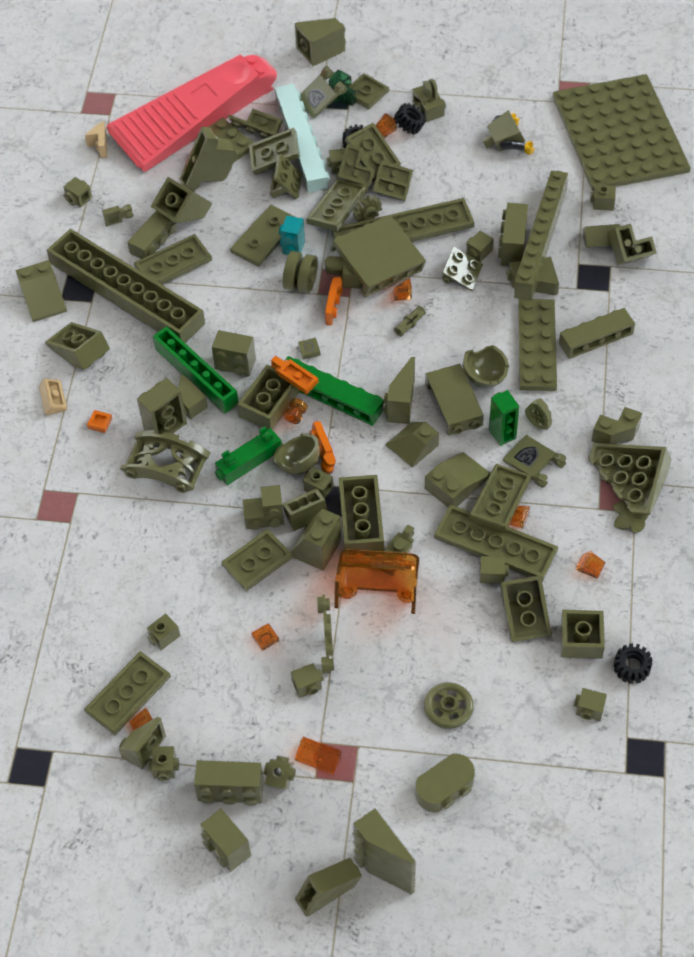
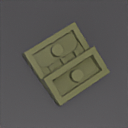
[372,161,414,201]

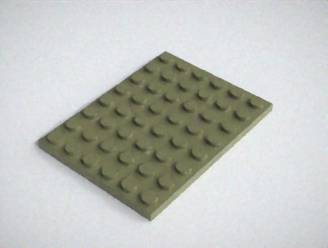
[552,74,691,191]

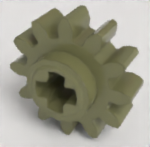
[352,195,382,222]

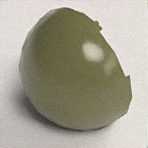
[462,345,509,387]
[274,433,320,475]

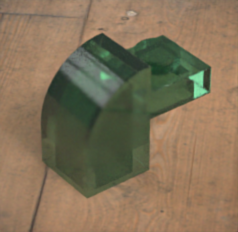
[329,69,356,106]

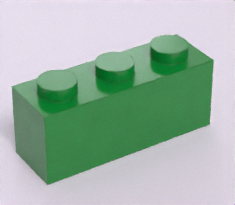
[489,390,520,446]

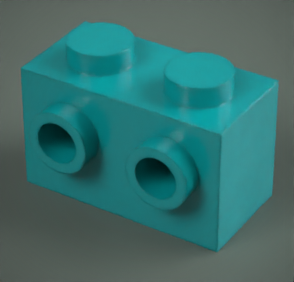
[279,215,305,255]

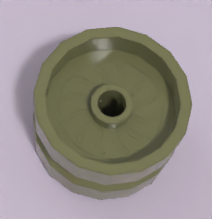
[282,251,318,294]

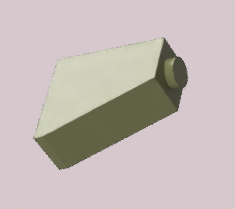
[506,256,559,295]
[295,858,362,917]

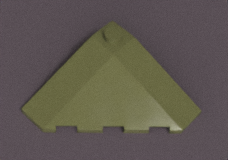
[589,443,672,515]

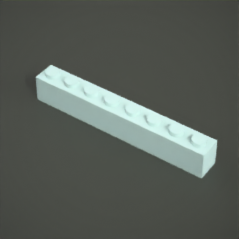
[275,83,330,193]

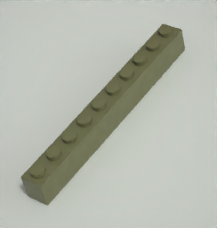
[514,170,568,301]

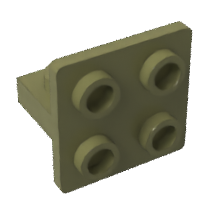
[270,154,302,199]

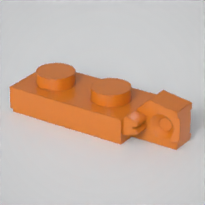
[271,355,319,395]

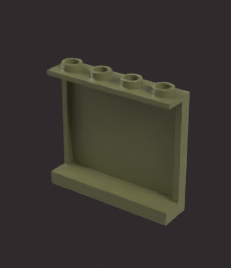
[330,214,426,297]

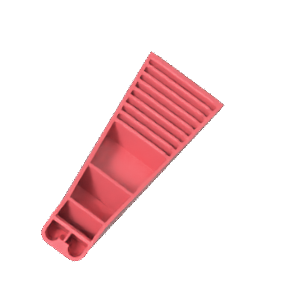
[106,54,277,172]

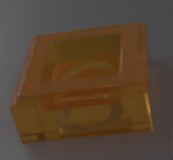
[251,623,279,651]

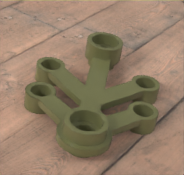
[317,594,334,674]

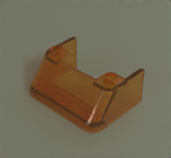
[334,549,419,614]

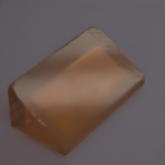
[295,737,342,775]

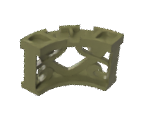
[120,430,211,493]

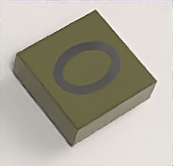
[298,338,321,359]

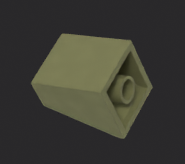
[294,18,346,66]
[150,177,212,223]
[290,509,342,571]

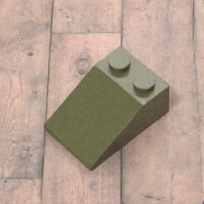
[15,260,67,322]
[45,322,110,370]
[384,357,415,424]
[424,452,491,507]
[499,575,552,642]

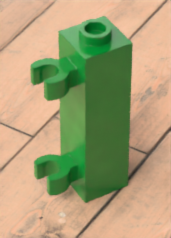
[214,426,282,485]

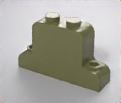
[179,127,237,191]

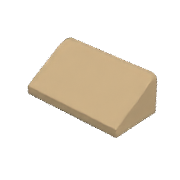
[39,378,67,415]

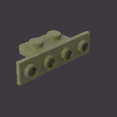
[227,109,283,139]

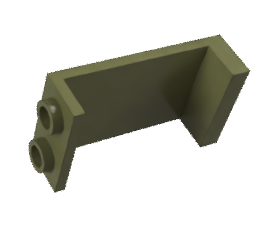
[425,364,484,436]

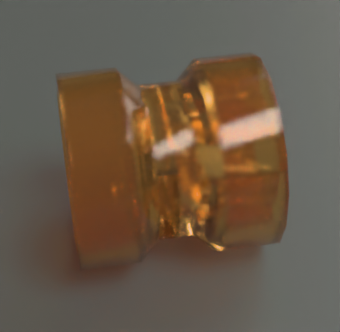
[284,398,308,424]

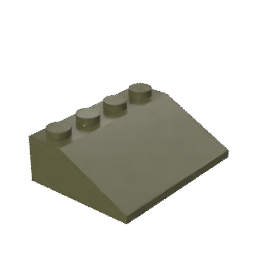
[352,808,416,894]

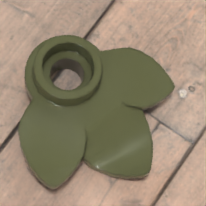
[613,501,649,533]

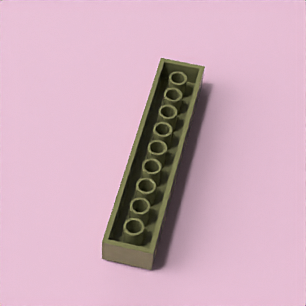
[47,228,205,343]

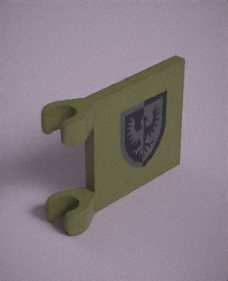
[299,66,347,119]
[503,435,566,488]

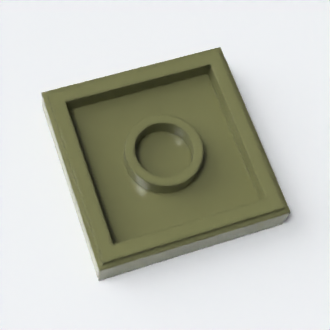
[343,73,389,110]

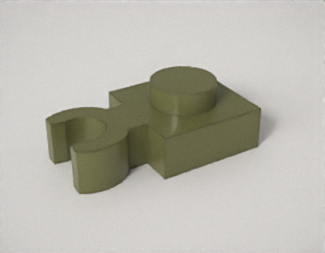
[102,204,134,226]

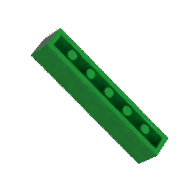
[152,326,239,414]
[284,356,384,426]

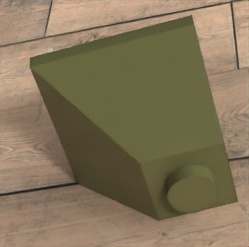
[386,422,439,468]
[119,717,166,770]

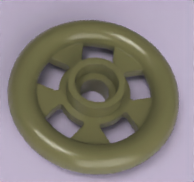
[424,682,474,729]

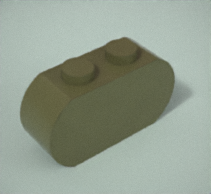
[415,753,475,812]

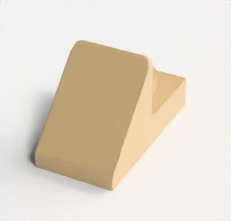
[85,121,107,158]

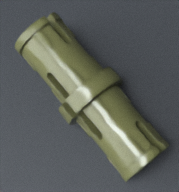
[394,306,426,337]

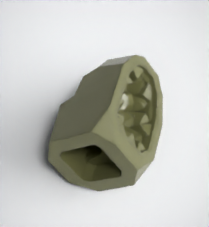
[524,398,552,430]

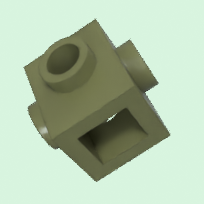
[148,746,179,781]
[264,755,296,789]

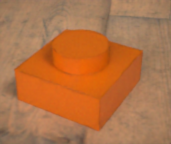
[87,410,112,433]

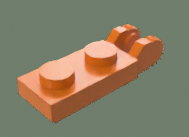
[325,277,343,325]
[309,421,336,474]

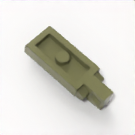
[376,525,415,576]

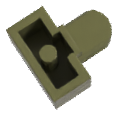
[412,78,446,122]
[325,256,362,289]

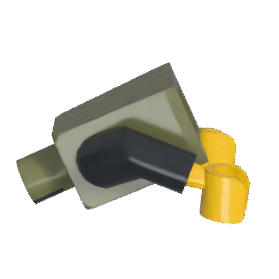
[482,110,535,155]

